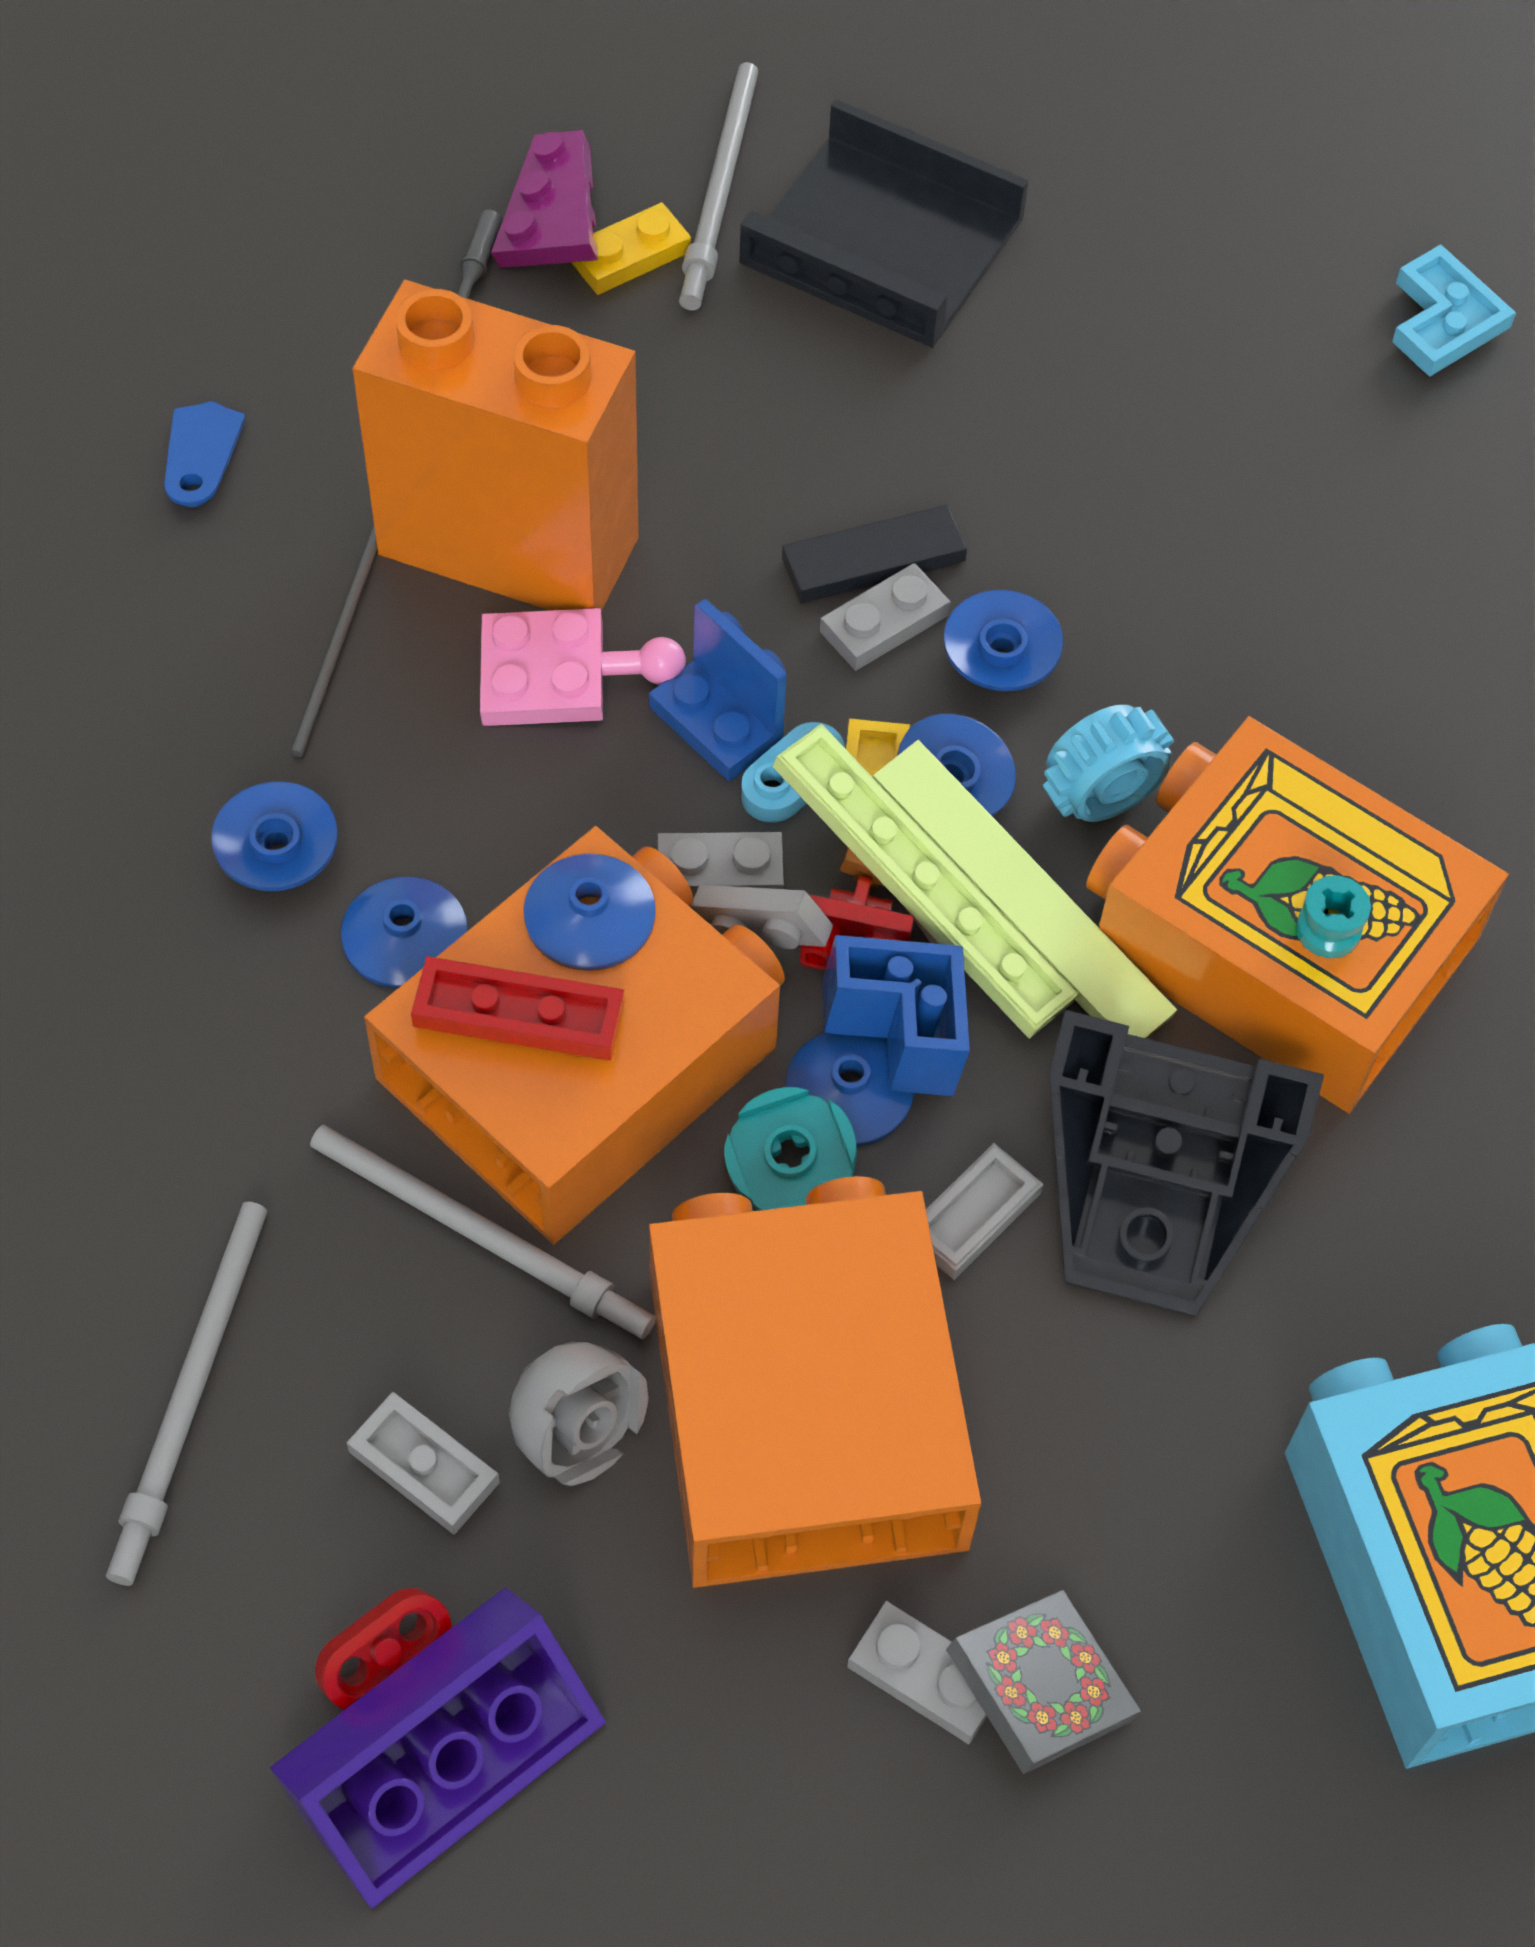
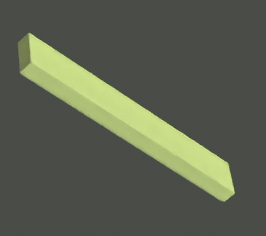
[772,723,1079,1039]
[873,740,1177,1039]

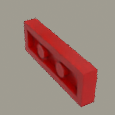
[411,956,625,1061]

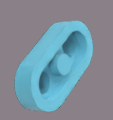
[741,722,845,823]

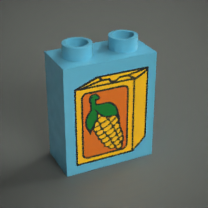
[1285,1324,1535,1769]

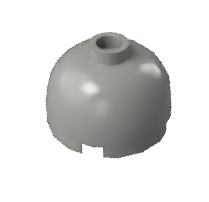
[508,1342,649,1486]

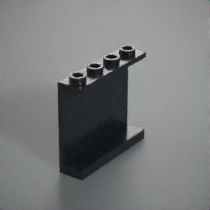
[739,99,1028,348]

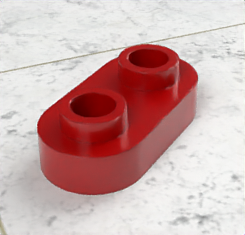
[315,1588,452,1710]

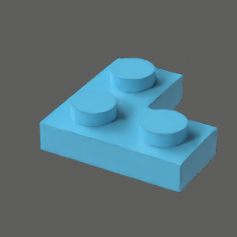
[1392,244,1516,377]

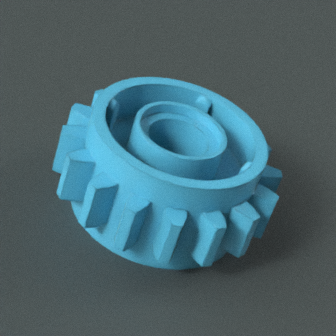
[1042,705,1174,822]

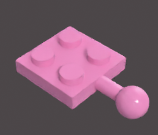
[480,608,686,726]

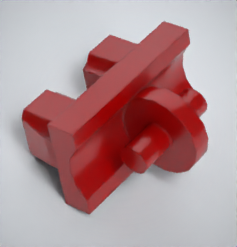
[800,876,914,970]

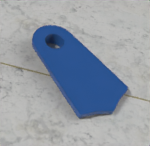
[164,401,245,507]

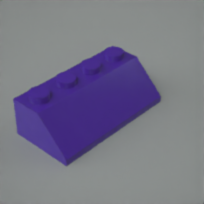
[269,1587,606,1909]

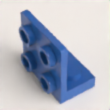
[649,598,787,782]

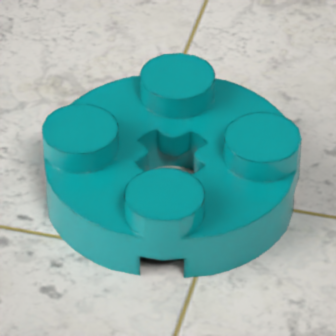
[724,1087,858,1211]

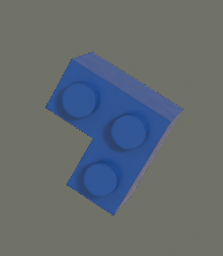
[822,935,970,1096]

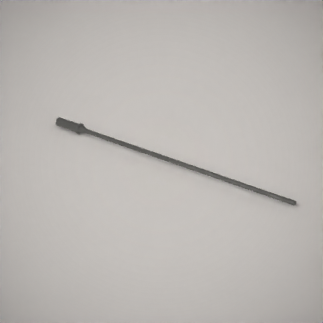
[291,210,502,757]

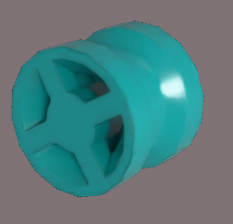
[1296,875,1371,958]

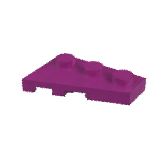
[491,130,598,268]

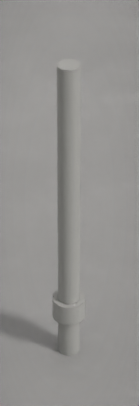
[679,62,759,310]
[310,1124,656,1340]
[106,1202,268,1586]

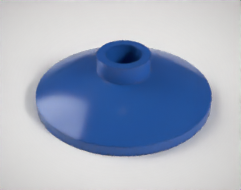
[944,590,1063,691]
[897,714,1016,817]
[211,781,338,891]
[524,854,655,971]
[341,877,468,989]
[785,1033,914,1146]

